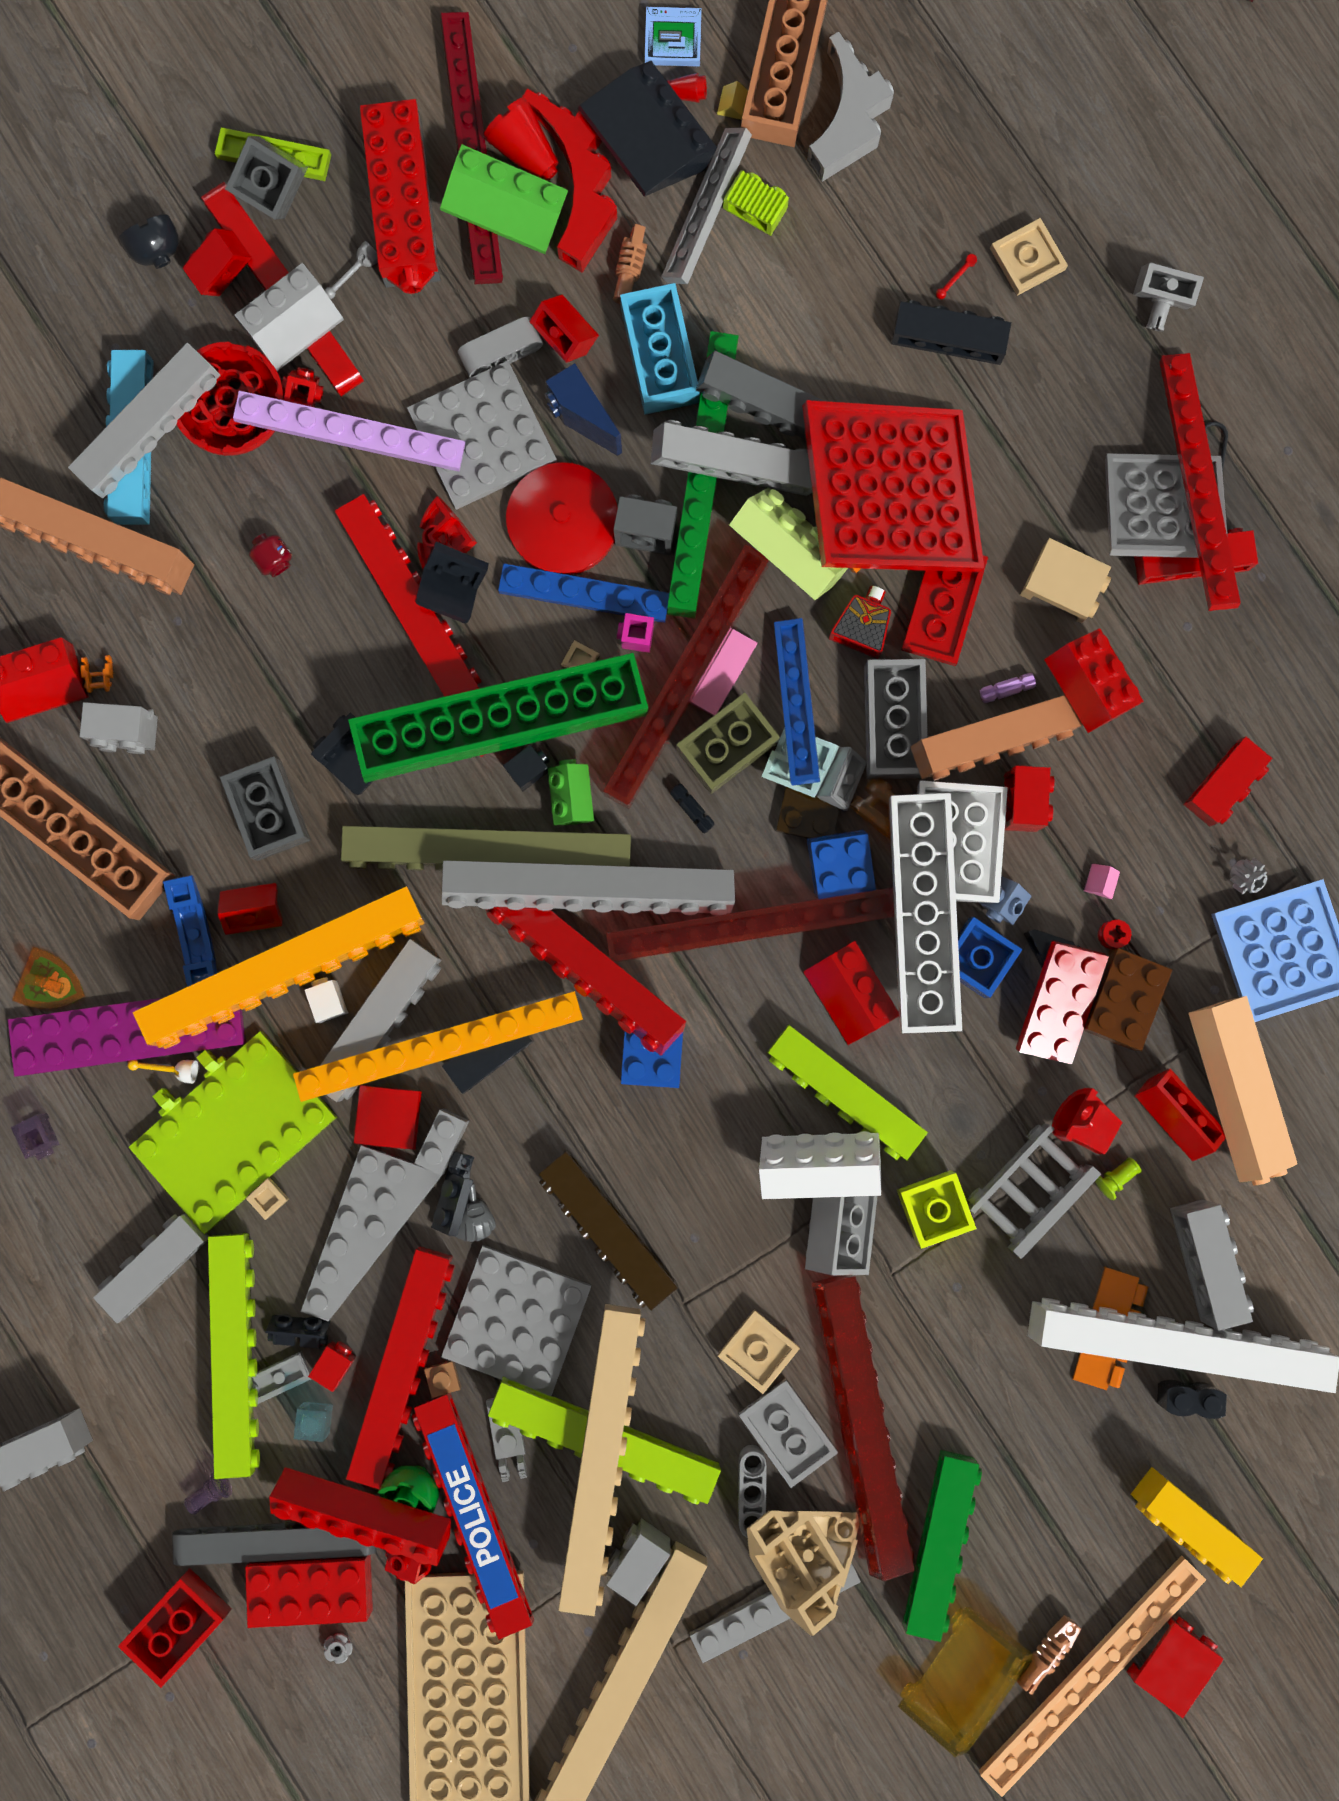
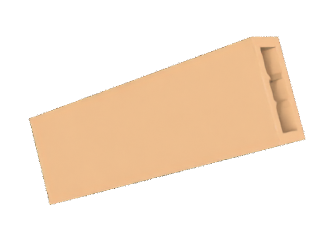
[1189,996,1297,1185]

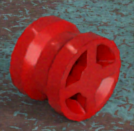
[1098,920,1132,949]

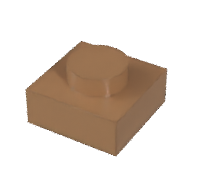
[424,1360,461,1398]

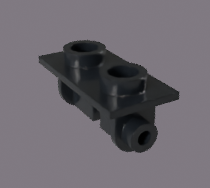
[265,1314,330,1349]

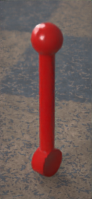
[936,254,977,299]

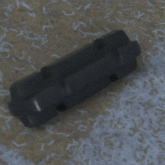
[670,783,715,833]

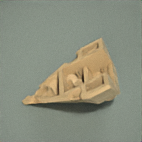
[747,1511,866,1636]

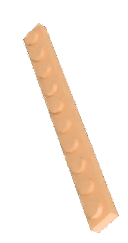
[979,1555,1206,1797]

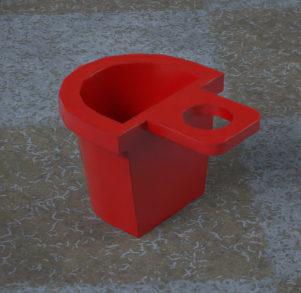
[1052,1088,1123,1154]

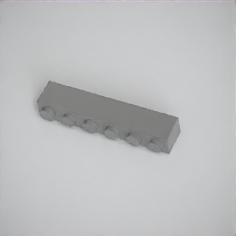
[68,342,220,498]
[651,420,813,496]
[320,939,441,1102]

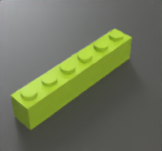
[766,1025,928,1160]

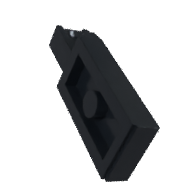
[431,1152,474,1237]

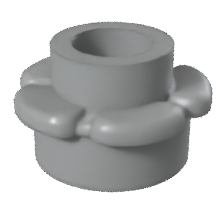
[324,1633,353,1664]

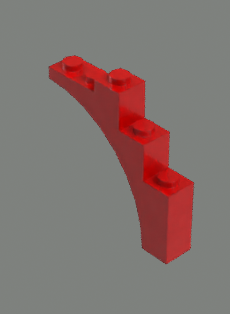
[522,88,617,273]

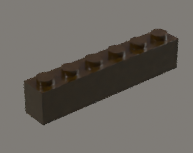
[539,1150,678,1311]

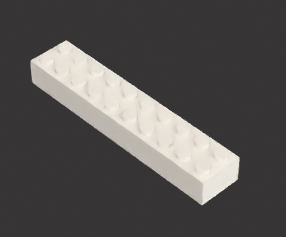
[1027,1298,1339,1393]

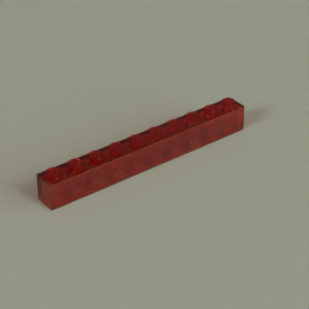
[603,544,770,810]
[606,888,895,963]
[812,1275,914,1581]

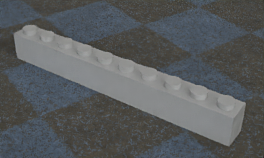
[442,861,735,916]

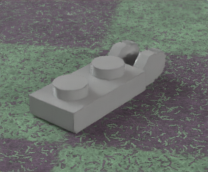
[486,1398,527,1482]

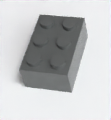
[220,756,311,861]

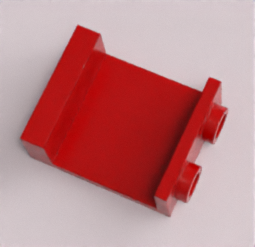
[1127,1616,1224,1718]

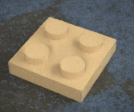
[990,218,1068,296]
[717,1309,800,1394]

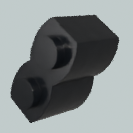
[1157,1380,1227,1419]

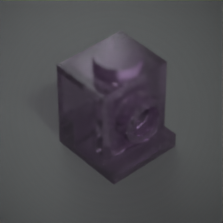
[11,1113,60,1161]

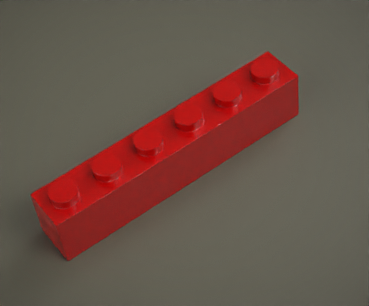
[269,1467,451,1566]

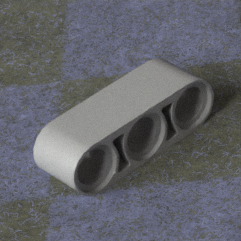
[458,317,543,378]
[738,1445,766,1538]

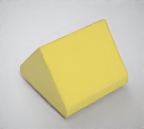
[717,81,748,120]

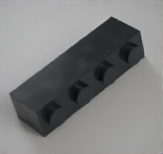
[891,300,1012,365]

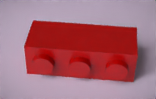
[1183,736,1273,827]
[1135,1068,1226,1161]

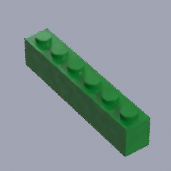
[902,1450,982,1642]

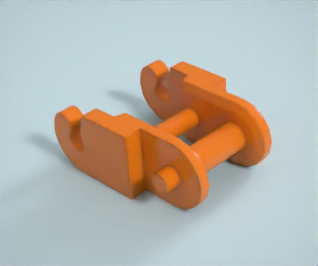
[81,655,113,693]

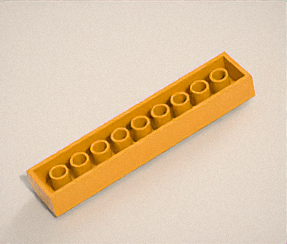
[132,886,425,1049]

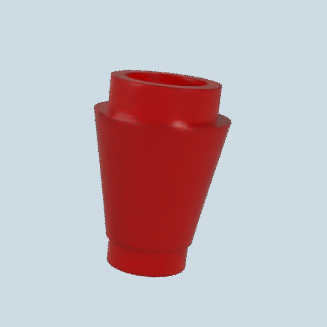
[667,73,707,103]

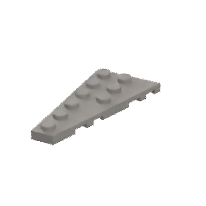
[301,1145,442,1321]

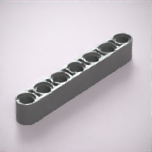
[172,1522,377,1566]

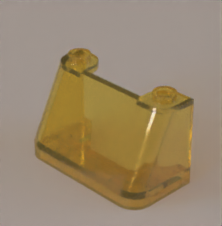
[898,1607,1033,1758]

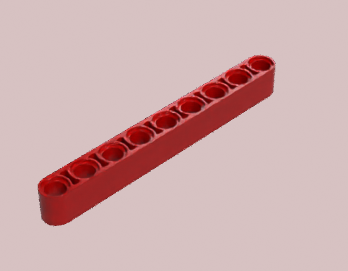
[201,181,364,397]

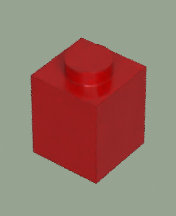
[308,1341,357,1392]

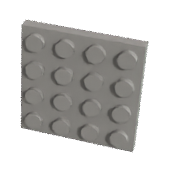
[407,361,557,510]
[1105,454,1227,558]
[441,1245,592,1396]

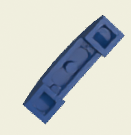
[163,875,217,987]

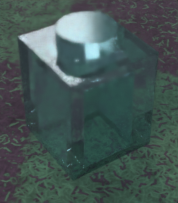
[293,1402,333,1442]

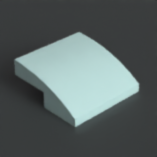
[762,727,839,798]

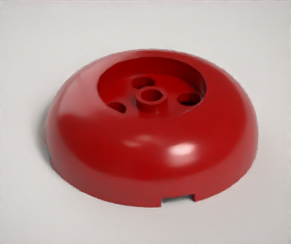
[176,342,284,456]

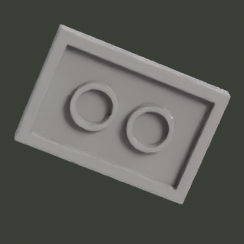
[738,1378,838,1488]

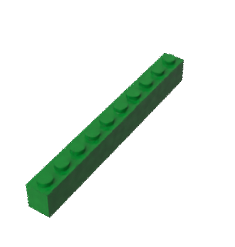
[667,331,739,619]

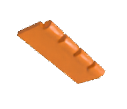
[1072,1267,1149,1390]

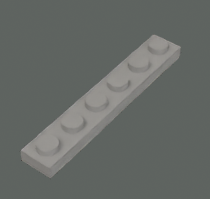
[661,128,752,284]
[690,1562,861,1663]

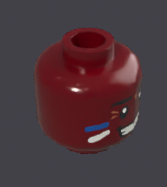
[249,533,292,577]

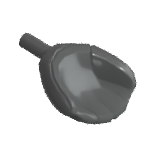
[454,1183,496,1242]

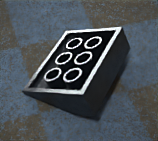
[578,61,717,197]

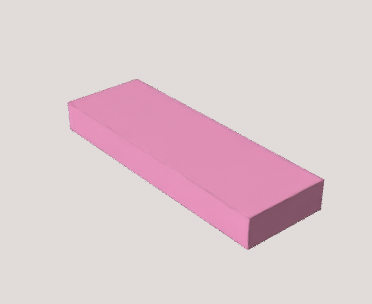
[691,629,757,716]

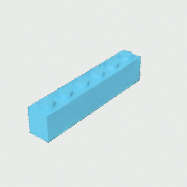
[104,350,153,525]

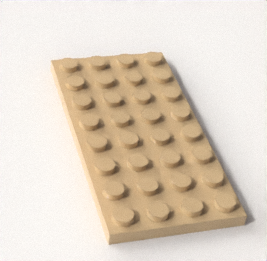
[405,1570,530,1801]

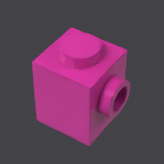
[617,613,654,653]

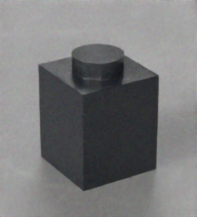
[503,745,550,792]

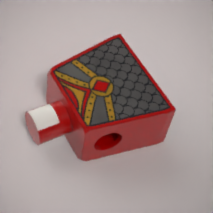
[829,586,891,659]

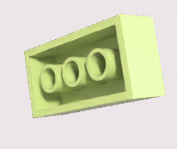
[729,487,848,600]

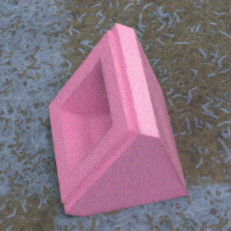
[1084,864,1120,899]

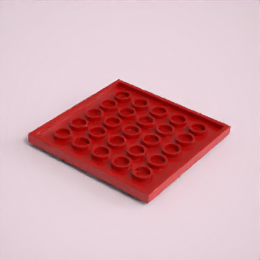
[802,400,984,572]

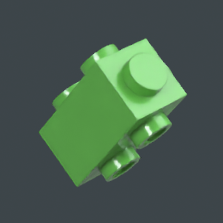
[548,759,594,825]

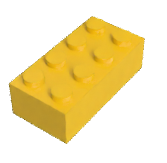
[1131,1467,1263,1587]

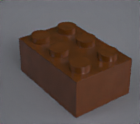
[1083,948,1172,1051]

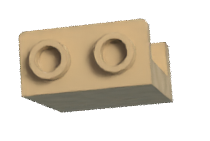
[1020,538,1111,623]

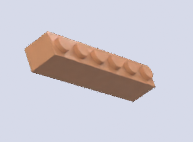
[910,695,1083,781]

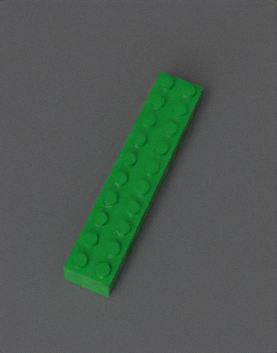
[348,653,648,783]

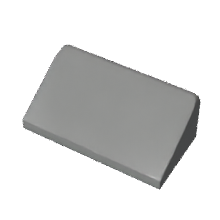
[816,747,866,811]

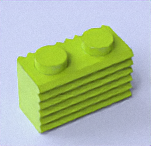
[723,170,789,236]

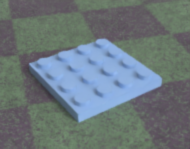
[1211,879,1339,1022]

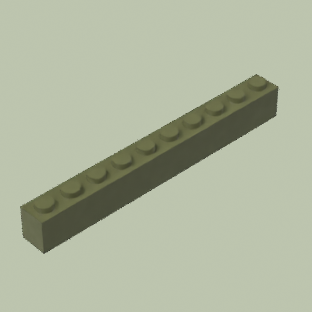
[341,826,631,871]

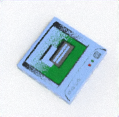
[645,7,701,66]

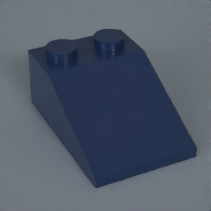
[545,363,622,456]

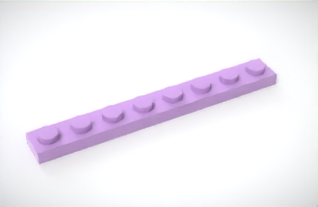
[233,391,465,472]

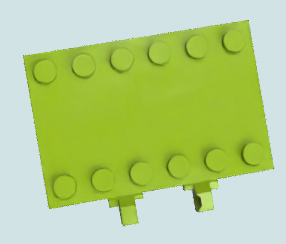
[129,1031,337,1234]

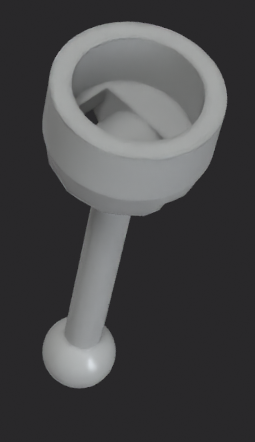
[325,241,378,299]

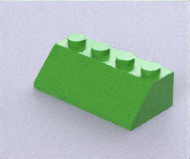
[440,145,568,254]

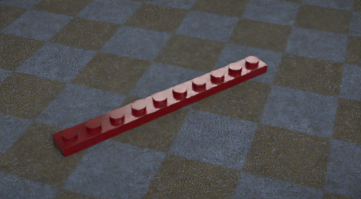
[440,12,503,284]

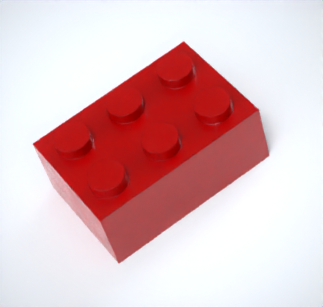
[1044,628,1144,733]
[118,1568,232,1688]

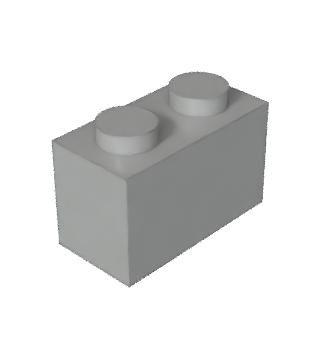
[414,1108,470,1176]

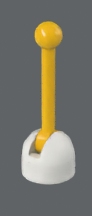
[127,1060,199,1084]

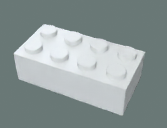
[759,1131,881,1199]

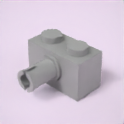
[1133,263,1204,332]

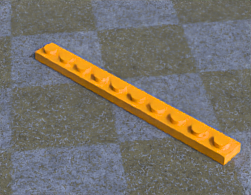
[293,991,583,1102]

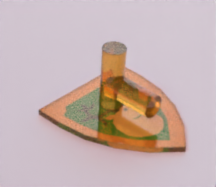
[12,947,85,1009]

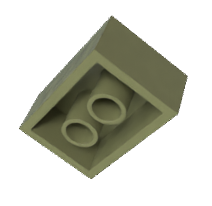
[676,693,780,794]

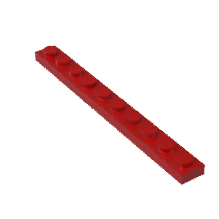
[1160,353,1241,611]

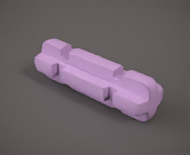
[980,673,1036,703]

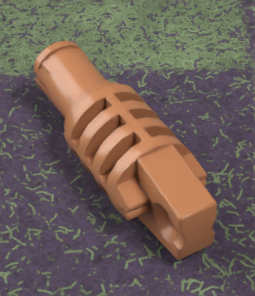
[613,224,647,304]
[1017,1615,1081,1695]

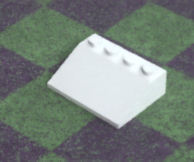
[917,781,1007,903]

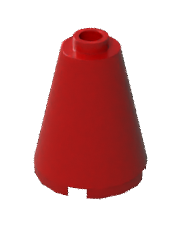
[484,97,559,181]

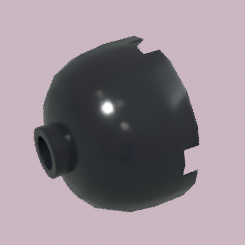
[119,214,179,269]

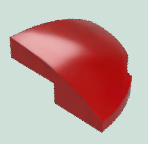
[417,496,477,568]

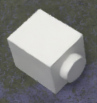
[305,977,348,1023]

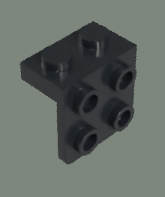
[415,542,489,623]
[311,712,373,795]

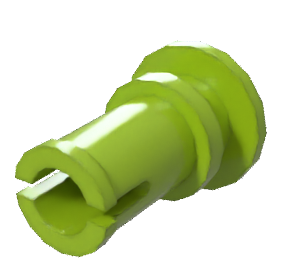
[1095,1157,1141,1201]

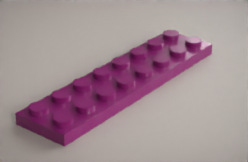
[8,997,246,1077]

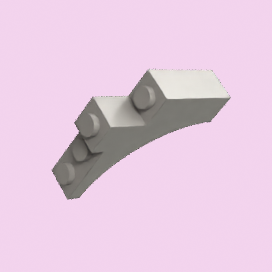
[807,32,894,182]

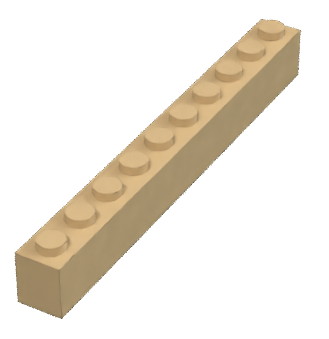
[559,1304,645,1616]
[535,1541,707,1801]

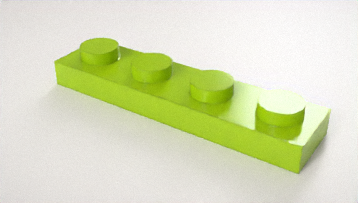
[215,127,331,181]

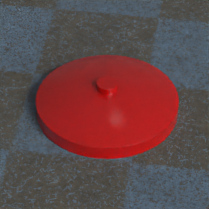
[506,462,618,575]

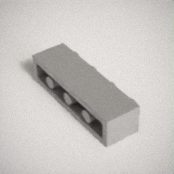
[93,1214,210,1323]

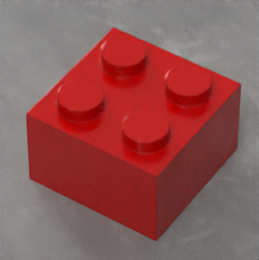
[1004,766,1055,832]

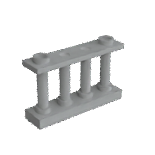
[967,1124,1101,1259]

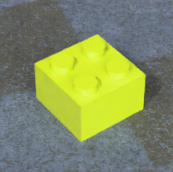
[897,1170,977,1249]

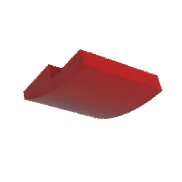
[354,1085,422,1149]

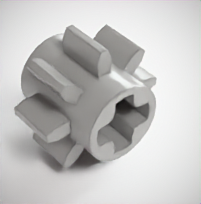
[1230,858,1267,894]

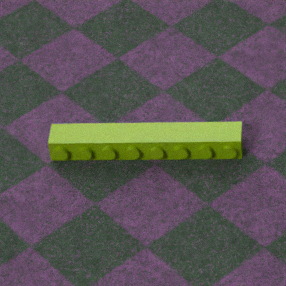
[208,1233,260,1479]
[488,1377,721,1504]

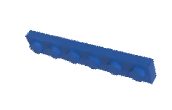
[498,563,670,623]
[774,618,820,786]

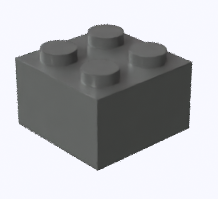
[225,136,308,220]
[614,495,677,555]

